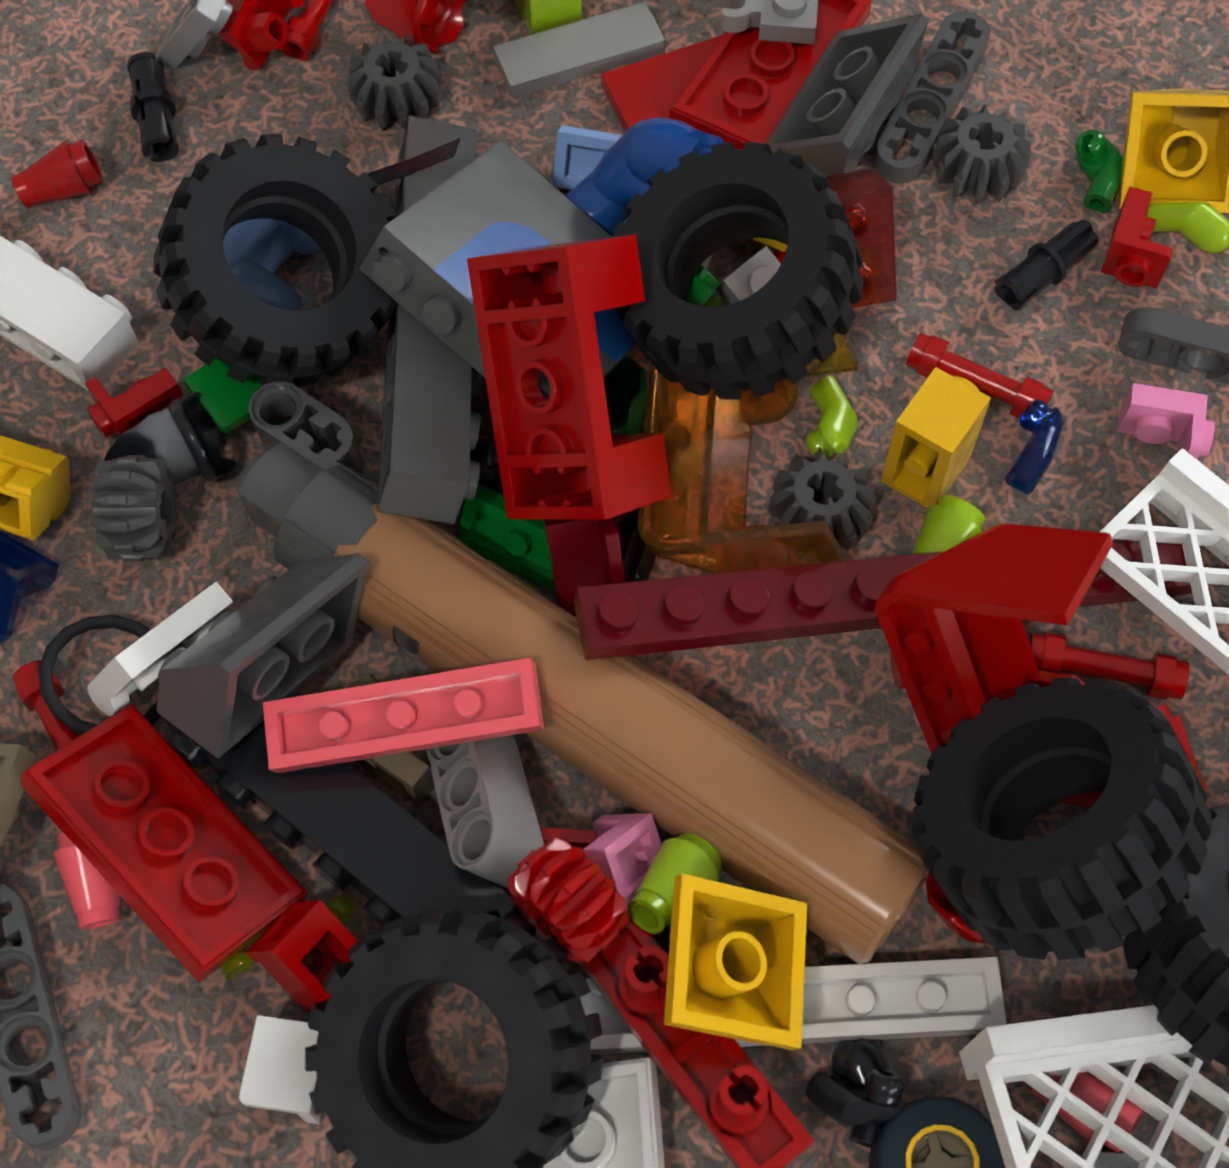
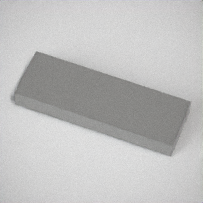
[493,1,665,98]

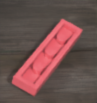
[263,657,544,773]

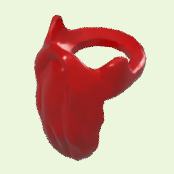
[364,0,468,54]

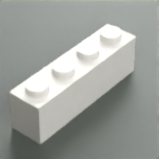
[0,236,139,391]

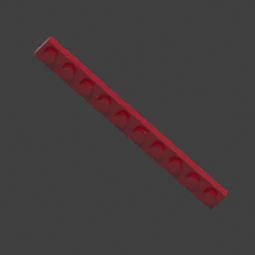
[573,539,1192,660]

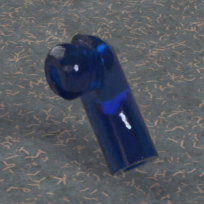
[1005,399,1064,494]

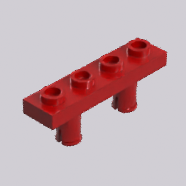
[579,912,815,1168]

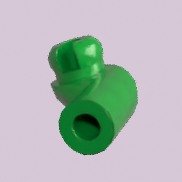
[1074,130,1123,213]

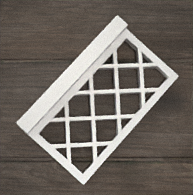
[1100,448,1229,675]
[959,1005,1229,1168]

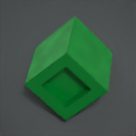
[183,359,284,433]

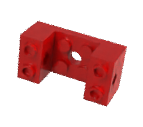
[467,234,672,520]

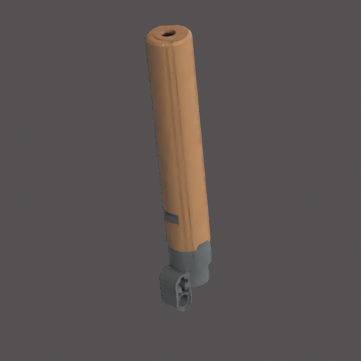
[237,381,930,965]

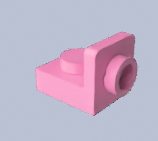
[1117,383,1215,459]
[583,813,661,912]

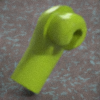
[1147,202,1229,254]
[805,376,858,460]

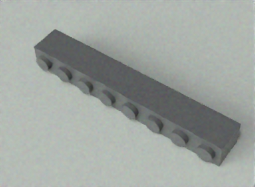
[377,115,481,524]

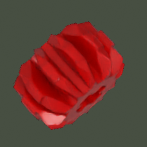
[507,838,629,963]

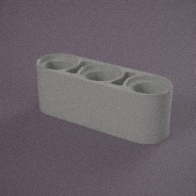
[427,735,544,889]

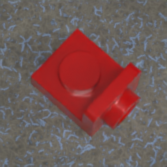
[1100,186,1173,288]
[85,367,183,439]

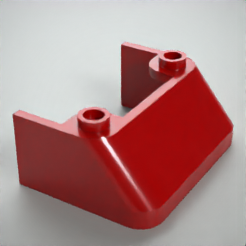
[875,524,1113,808]

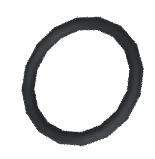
[38,615,161,734]

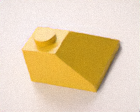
[1118,89,1229,213]
[664,873,807,1051]

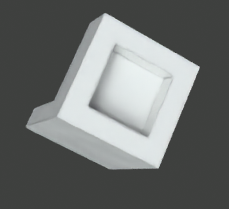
[239,1015,322,1124]

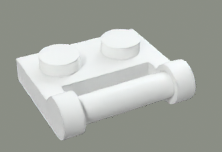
[87,581,233,716]

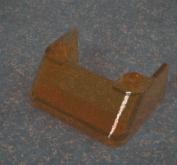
[638,333,858,574]

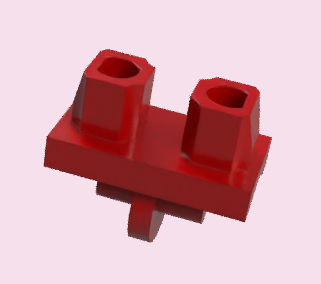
[218,0,305,70]

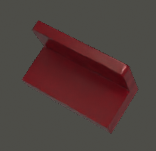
[543,518,626,617]

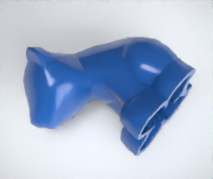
[565,117,725,236]

